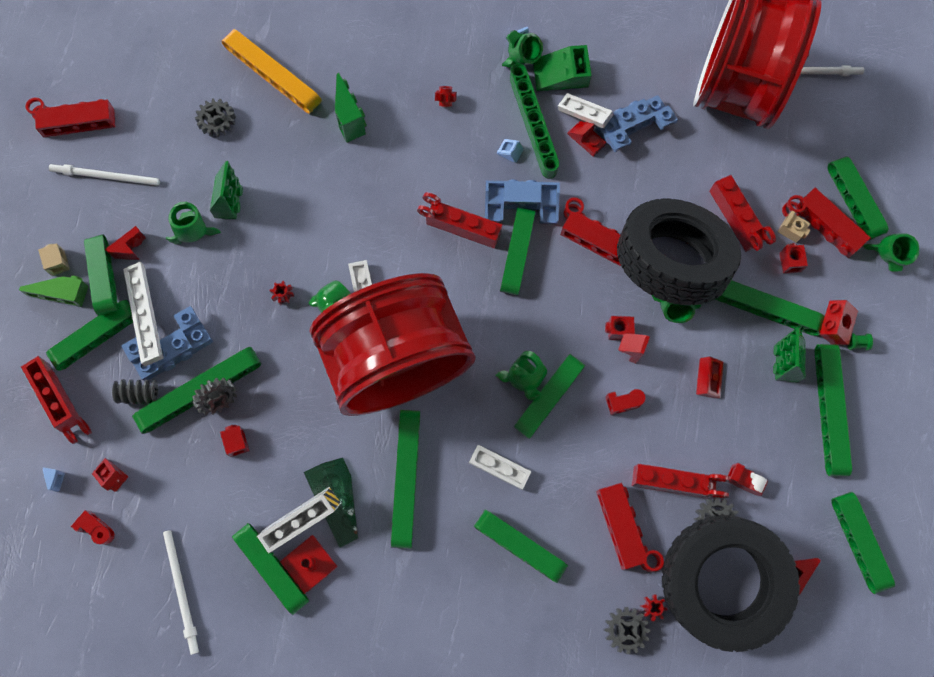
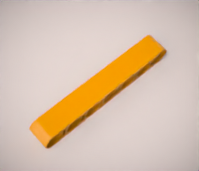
[221,29,322,114]

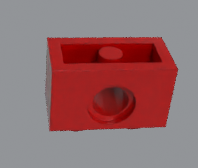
[820,300,858,345]

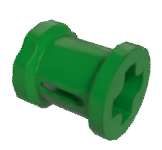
[847,333,873,351]

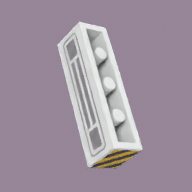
[257,487,341,553]

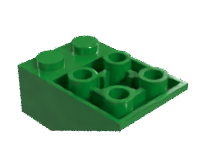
[533,45,592,91]
[335,73,367,143]
[210,161,243,219]
[773,328,806,383]

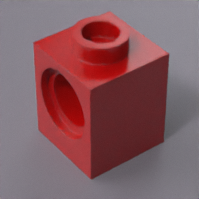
[779,243,808,273]
[605,316,635,340]
[220,425,250,457]

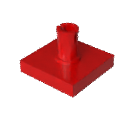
[280,535,338,594]

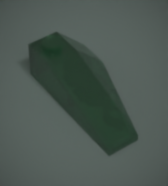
[303,457,358,548]

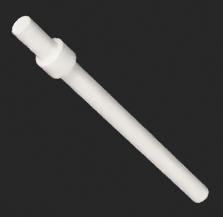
[800,65,864,76]
[49,164,160,186]
[163,530,199,655]

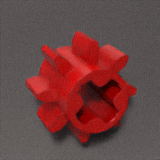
[435,86,457,107]
[269,281,294,306]
[640,594,668,621]

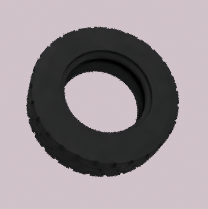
[617,198,742,305]
[662,515,800,652]

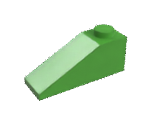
[19,276,89,307]

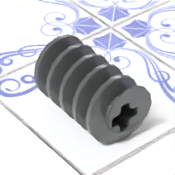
[112,379,158,405]

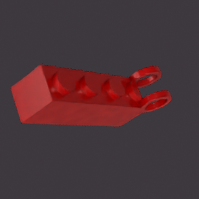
[25,97,115,138]
[709,175,776,252]
[782,187,871,258]
[417,192,502,249]
[560,198,621,267]
[21,356,92,444]
[632,464,730,499]
[596,483,664,572]

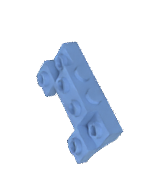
[595,95,678,152]
[485,179,560,224]
[121,306,213,381]

